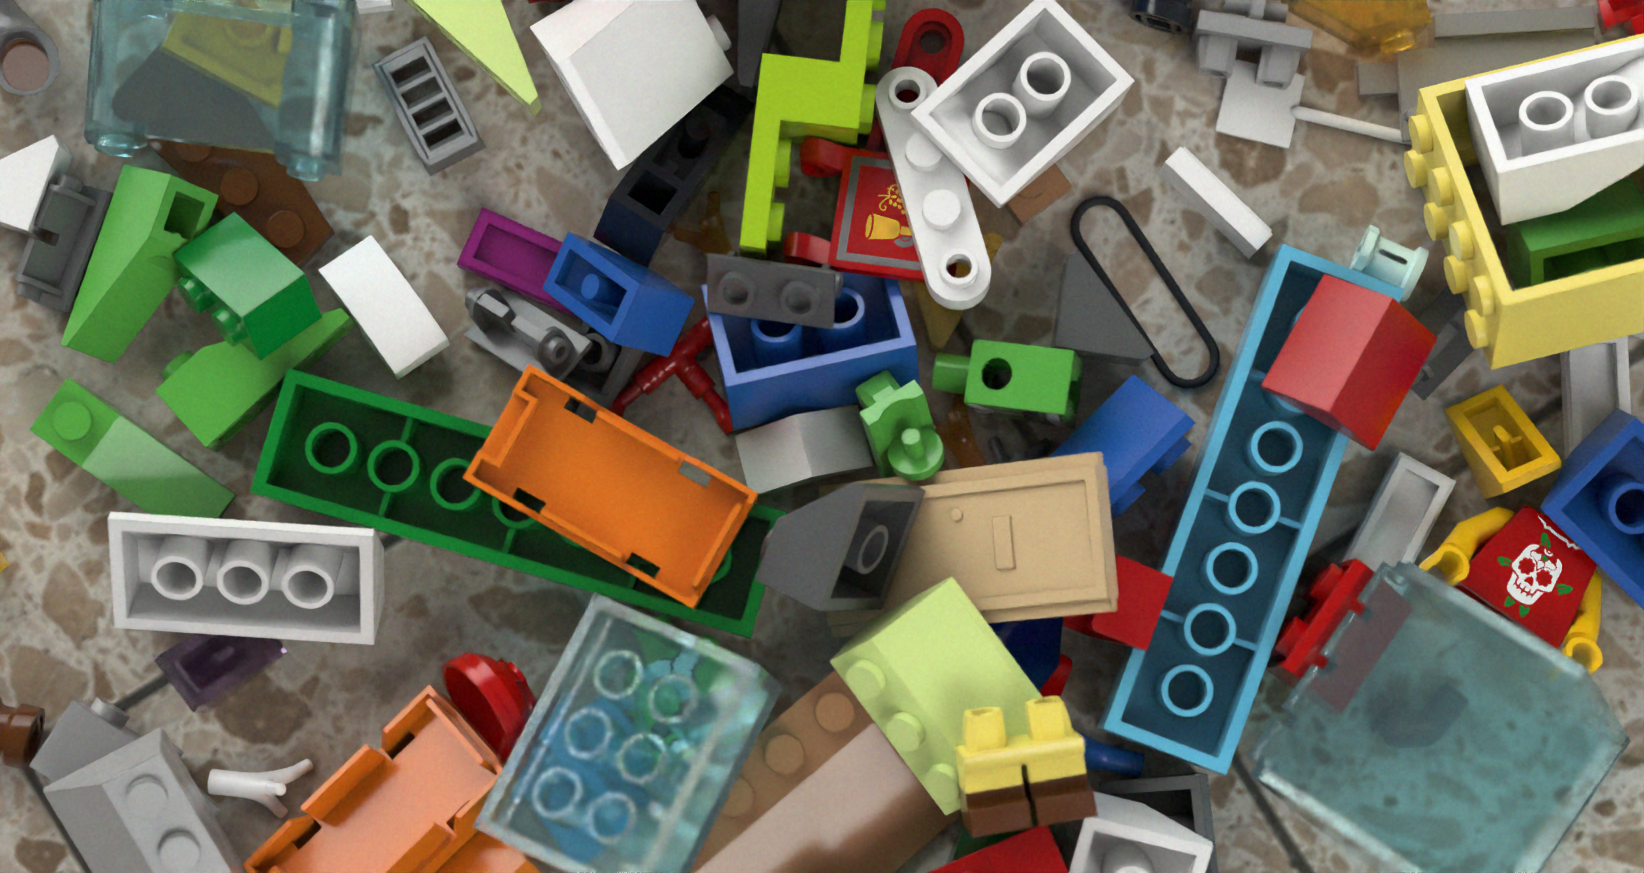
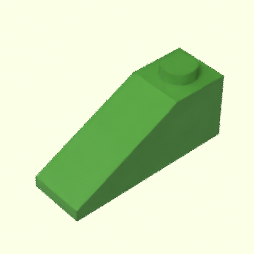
[154,308,358,452]
[29,378,237,519]

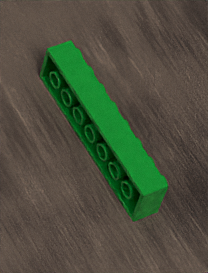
[250,368,787,639]

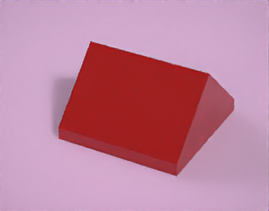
[1260,274,1438,452]

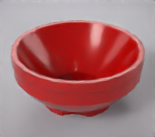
[442,652,538,763]

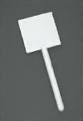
[1215,59,1412,149]

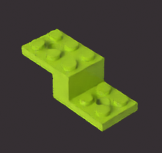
[739,0,886,260]

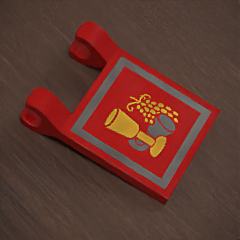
[783,137,971,283]

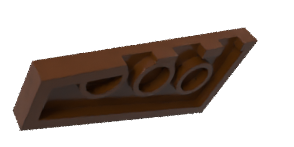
[105,44,335,270]

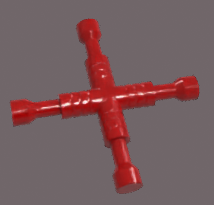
[608,316,735,436]

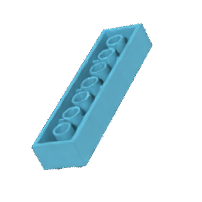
[1097,244,1404,775]

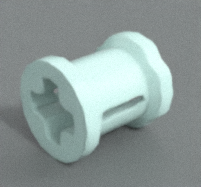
[1348,224,1429,302]

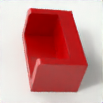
[1045,554,1174,651]

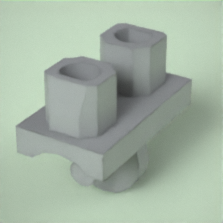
[1190,0,1313,90]

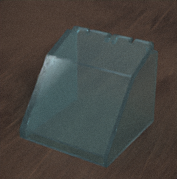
[1247,561,1631,873]

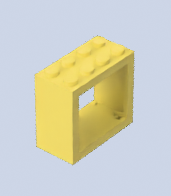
[1404,33,1644,370]

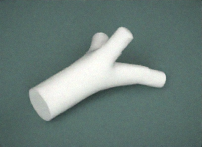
[208,759,313,819]

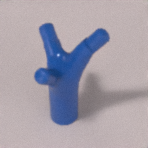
[1071,726,1145,779]

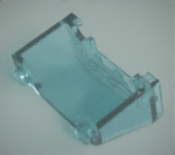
[83,0,362,181]

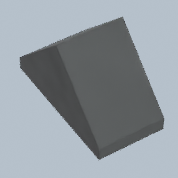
[1050,250,1155,367]

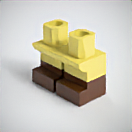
[955,696,1098,837]

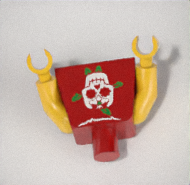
[1418,504,1603,684]

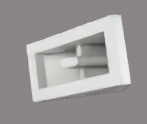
[0,135,73,240]
[735,404,873,496]

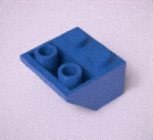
[1048,374,1195,520]

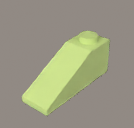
[405,0,543,116]

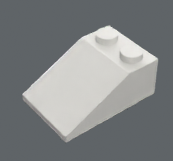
[909,0,1135,209]
[1464,37,1644,225]

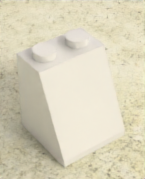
[530,0,734,170]

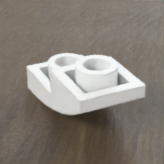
[319,235,450,380]

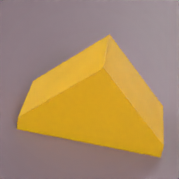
[1445,384,1562,500]

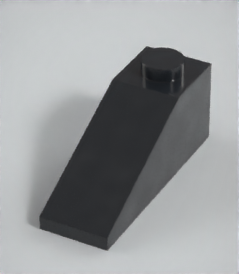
[593,84,755,268]

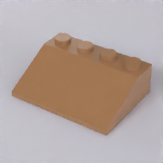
[639,670,961,873]

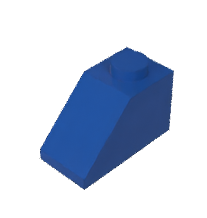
[542,232,695,357]

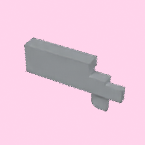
[1355,6,1596,142]

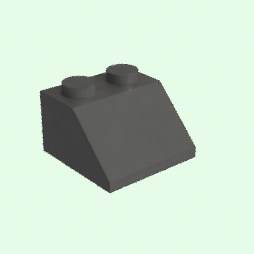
[755,482,926,611]

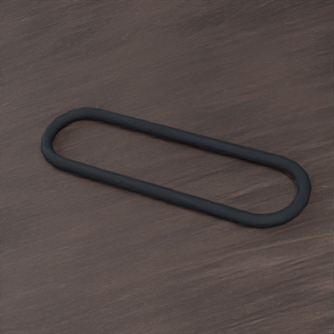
[1070,196,1219,389]

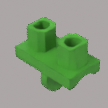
[855,370,945,481]

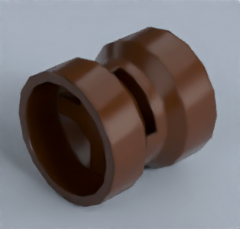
[0,697,45,770]

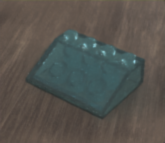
[473,593,783,873]

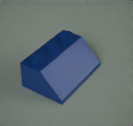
[701,271,920,430]
[1540,407,1644,610]

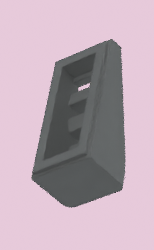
[737,0,783,100]
[371,36,486,176]

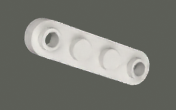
[875,67,991,310]

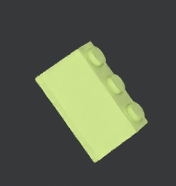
[829,576,1043,816]

